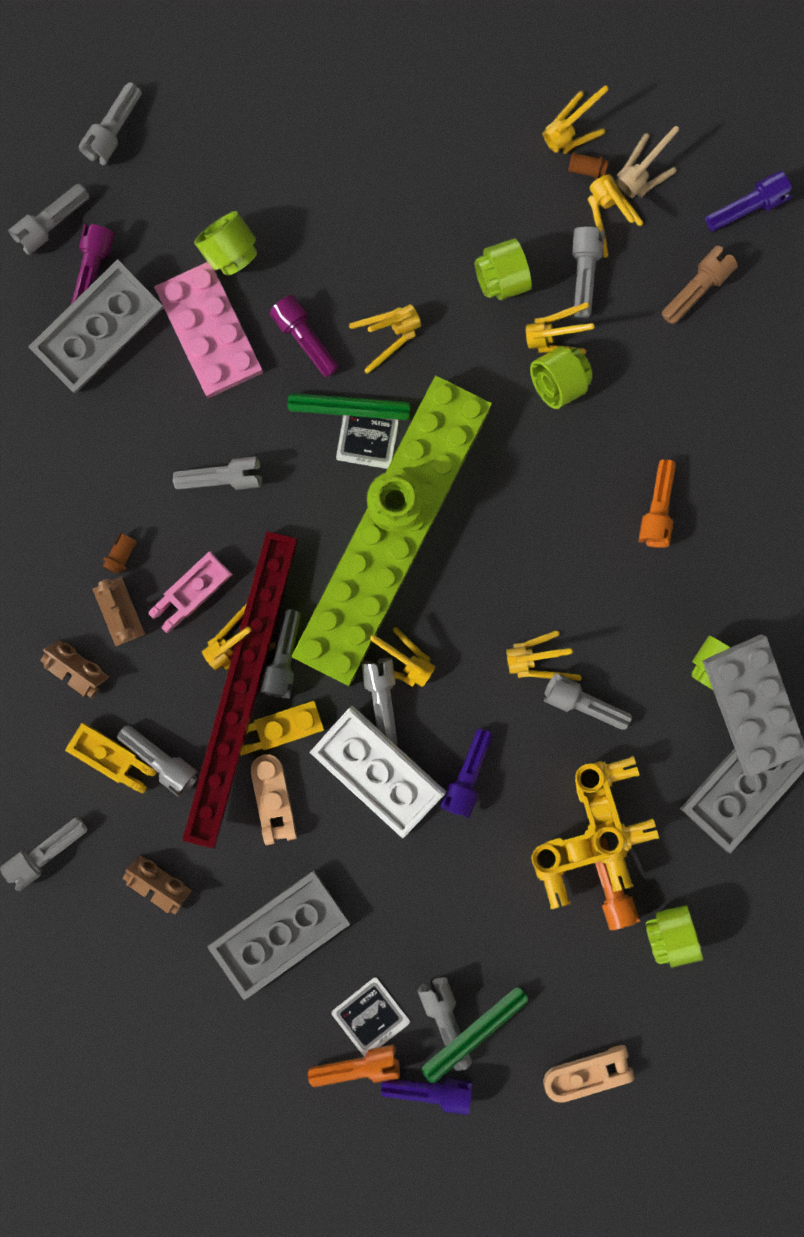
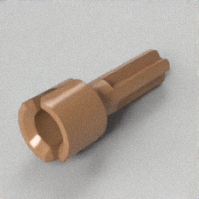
[662,246,738,324]

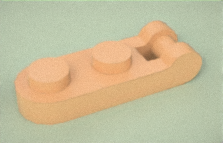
[251,754,297,846]
[543,1045,635,1103]

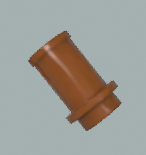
[568,152,609,181]
[102,533,137,575]

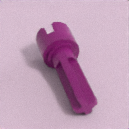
[71,224,115,304]
[269,294,339,377]

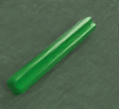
[287,393,410,420]
[422,987,529,1083]

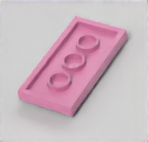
[154,262,263,399]

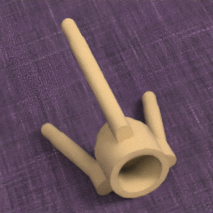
[616,126,679,198]

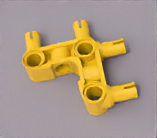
[532,756,659,909]

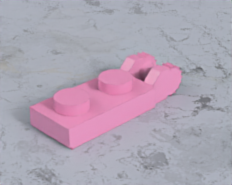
[149,551,233,633]

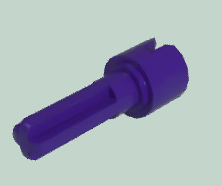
[705,171,792,232]
[440,728,493,819]
[381,1078,473,1115]

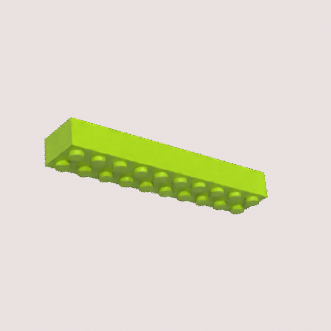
[291,375,492,687]

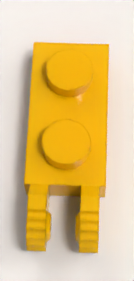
[241,701,325,756]
[65,723,157,794]

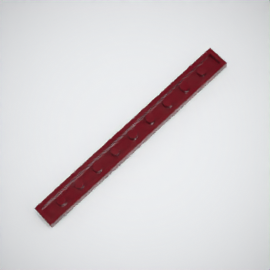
[182,531,298,849]

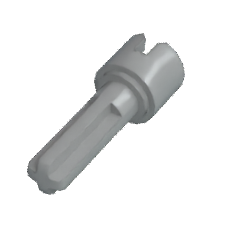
[79,82,141,165]
[8,184,89,255]
[572,227,605,318]
[173,456,262,490]
[361,658,397,745]
[543,673,632,730]
[117,725,200,797]
[0,817,87,892]
[417,977,472,1071]

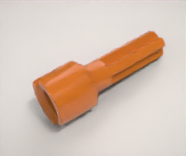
[638,459,676,548]
[595,838,640,931]
[308,1045,400,1087]

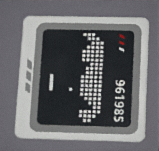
[336,415,399,469]
[332,978,410,1057]

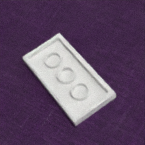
[309,705,446,838]

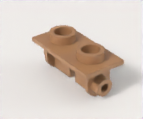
[93,577,145,646]
[41,640,109,698]
[123,855,192,915]

